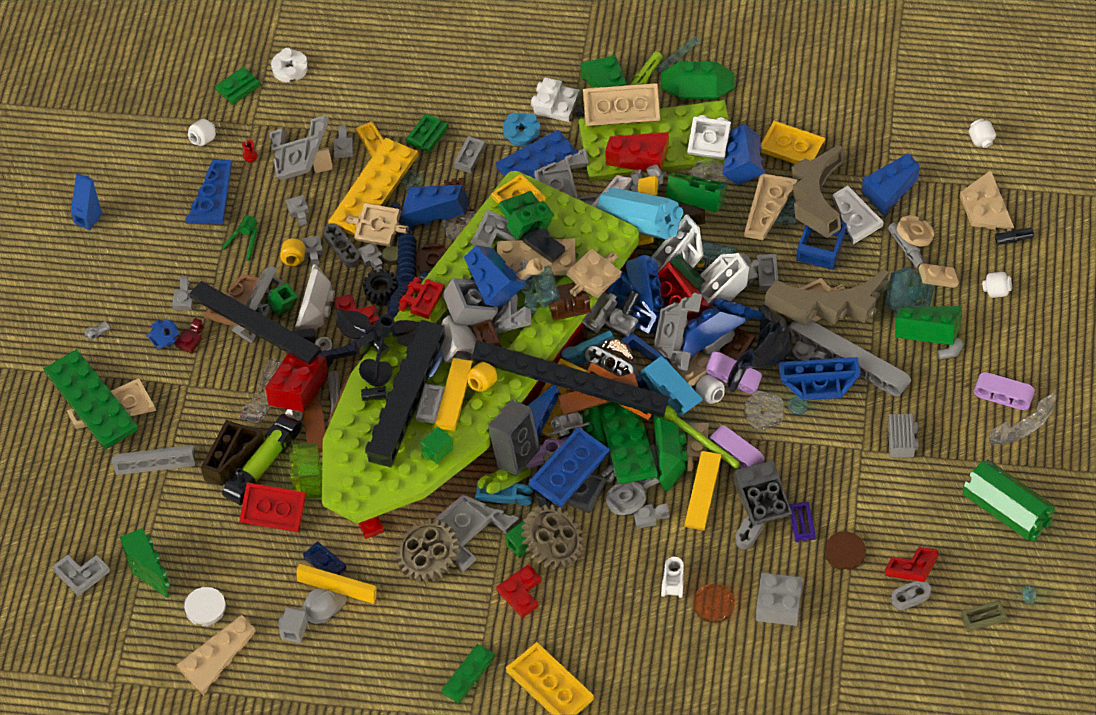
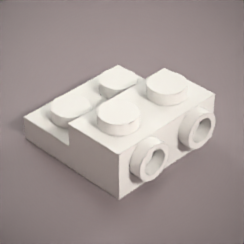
[531,77,580,122]
[687,115,731,160]

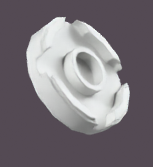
[184,587,226,626]

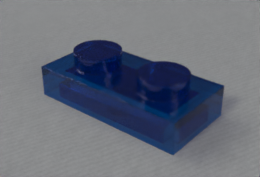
[303,541,347,575]

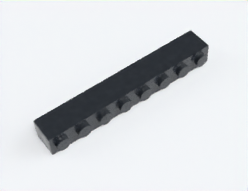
[365,320,446,468]

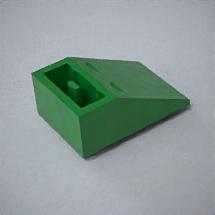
[120,528,170,598]

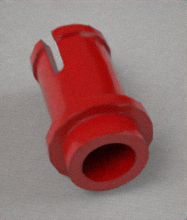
[242,140,258,163]

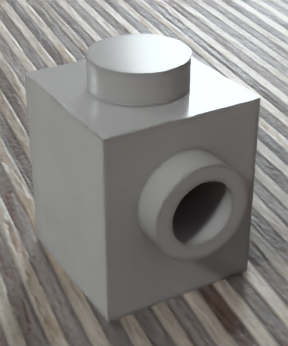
[278,608,308,643]

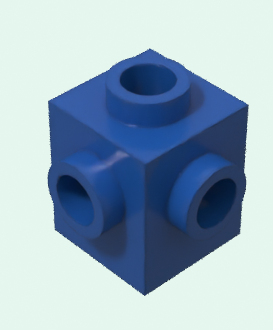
[146,319,179,350]

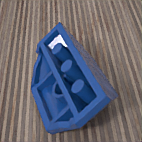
[680,308,746,357]
[779,357,860,400]

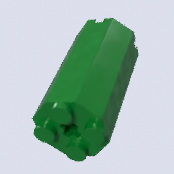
[962,460,1055,542]

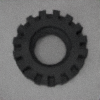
[363,269,398,306]

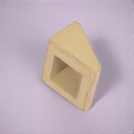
[313,147,333,173]

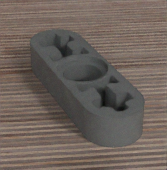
[323,223,361,268]
[585,346,638,377]

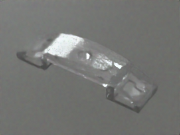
[240,359,282,424]
[989,393,1057,445]

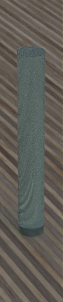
[656,36,699,73]

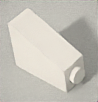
[441,315,477,364]

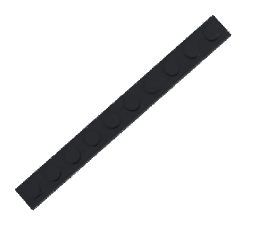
[471,340,669,417]

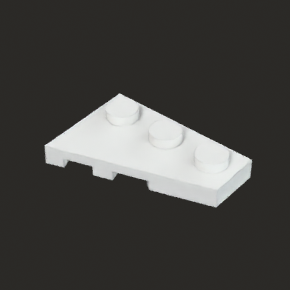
[833,186,883,245]

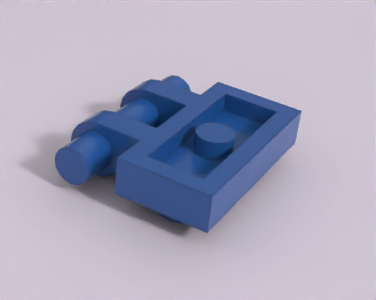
[712,298,763,321]

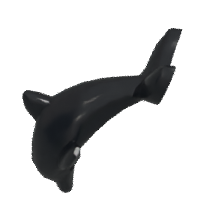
[726,305,798,392]

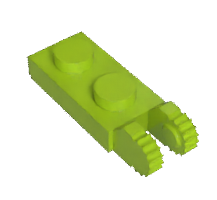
[478,466,531,495]

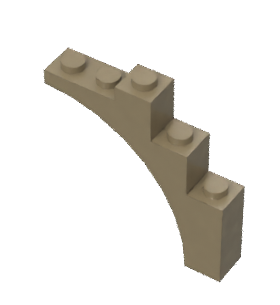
[791,145,844,238]
[764,269,889,326]

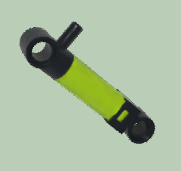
[222,413,302,505]

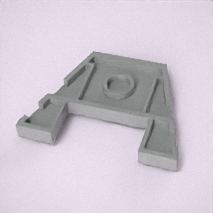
[269,115,329,181]
[534,149,598,206]
[491,259,531,333]
[653,293,702,371]
[434,495,519,572]

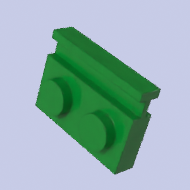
[215,66,261,105]
[406,113,449,153]

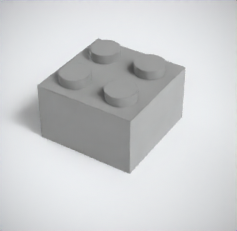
[442,278,498,325]
[756,573,803,626]

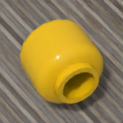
[280,238,306,267]
[468,362,497,392]

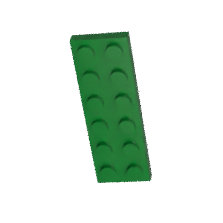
[43,349,139,450]
[598,402,658,484]

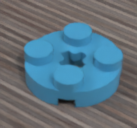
[503,113,540,146]

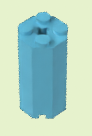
[597,187,683,240]

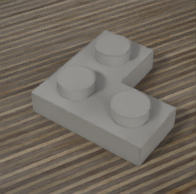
[471,209,516,247]
[52,555,110,596]

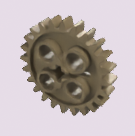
[521,505,584,570]
[395,518,461,583]

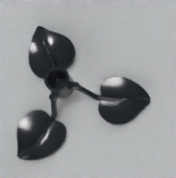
[337,309,420,387]

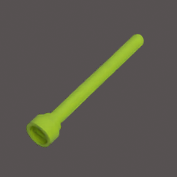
[664,405,741,469]

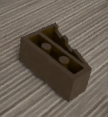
[201,420,264,486]

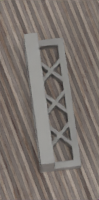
[232,265,284,343]
[112,445,195,475]

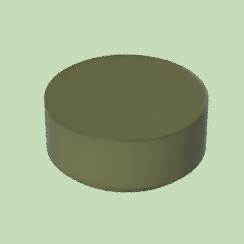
[382,246,398,265]

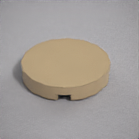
[897,215,934,247]

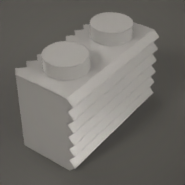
[888,414,919,457]

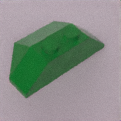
[661,61,734,99]
[653,414,689,491]

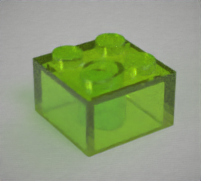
[290,442,322,499]

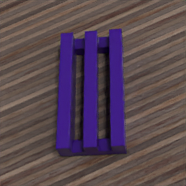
[789,502,816,542]

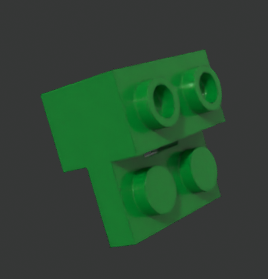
[498,191,554,240]

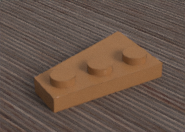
[204,274,259,326]

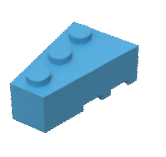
[638,356,703,417]

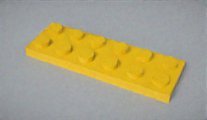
[328,138,418,236]

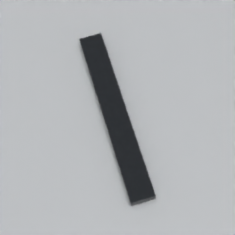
[189,281,322,365]

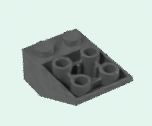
[733,461,792,525]

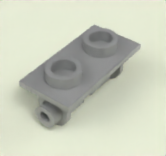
[581,292,618,334]
[549,412,590,437]

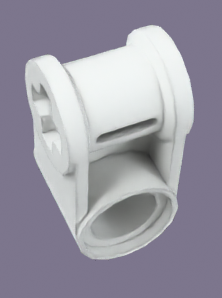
[661,557,684,598]

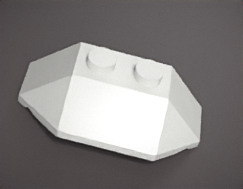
[652,215,703,272]
[698,253,749,309]
[295,264,335,330]

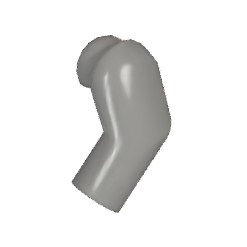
[85,321,110,340]
[938,338,963,360]

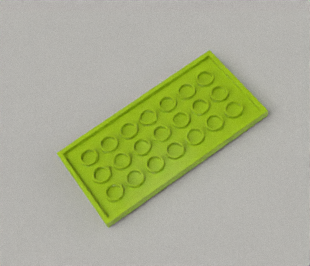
[578,100,731,181]

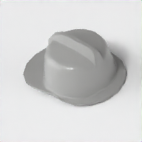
[302,588,347,624]

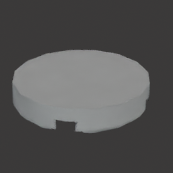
[606,481,646,515]

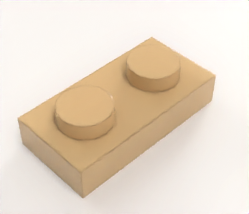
[918,263,959,288]

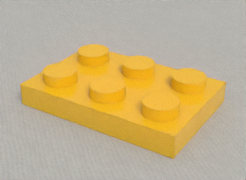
[760,121,826,164]

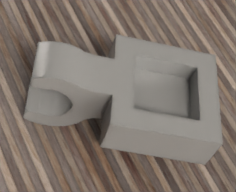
[334,125,353,158]
[285,195,309,226]
[301,236,323,266]
[357,243,384,272]
[172,276,193,310]
[792,341,826,361]
[633,504,669,529]

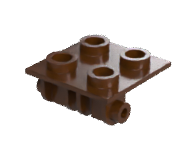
[544,282,592,321]

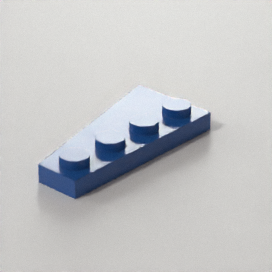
[185,160,232,224]

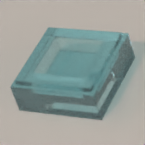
[399,169,423,193]

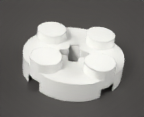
[271,48,308,82]

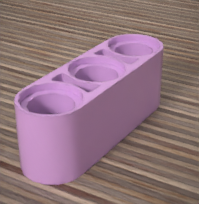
[705,352,762,394]
[974,372,1035,410]
[708,425,764,469]

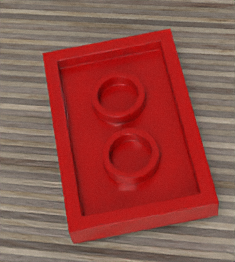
[239,482,307,533]

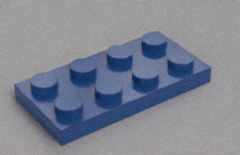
[496,129,578,178]
[529,427,610,508]

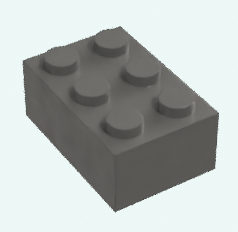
[488,400,540,475]

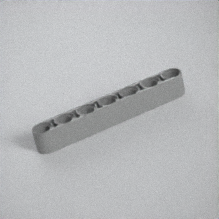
[789,320,911,397]

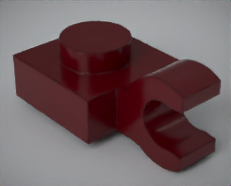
[174,318,204,354]

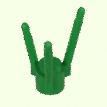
[222,215,259,261]

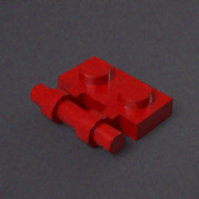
[398,277,445,319]

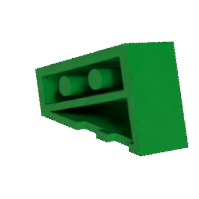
[580,55,627,88]
[665,172,728,213]
[895,305,962,345]

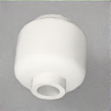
[188,119,216,146]
[969,119,996,148]
[983,272,1012,298]
[695,375,725,404]

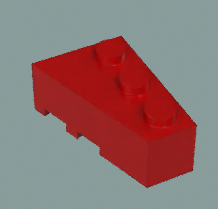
[605,132,669,172]

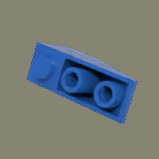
[71,173,102,230]
[626,255,664,314]

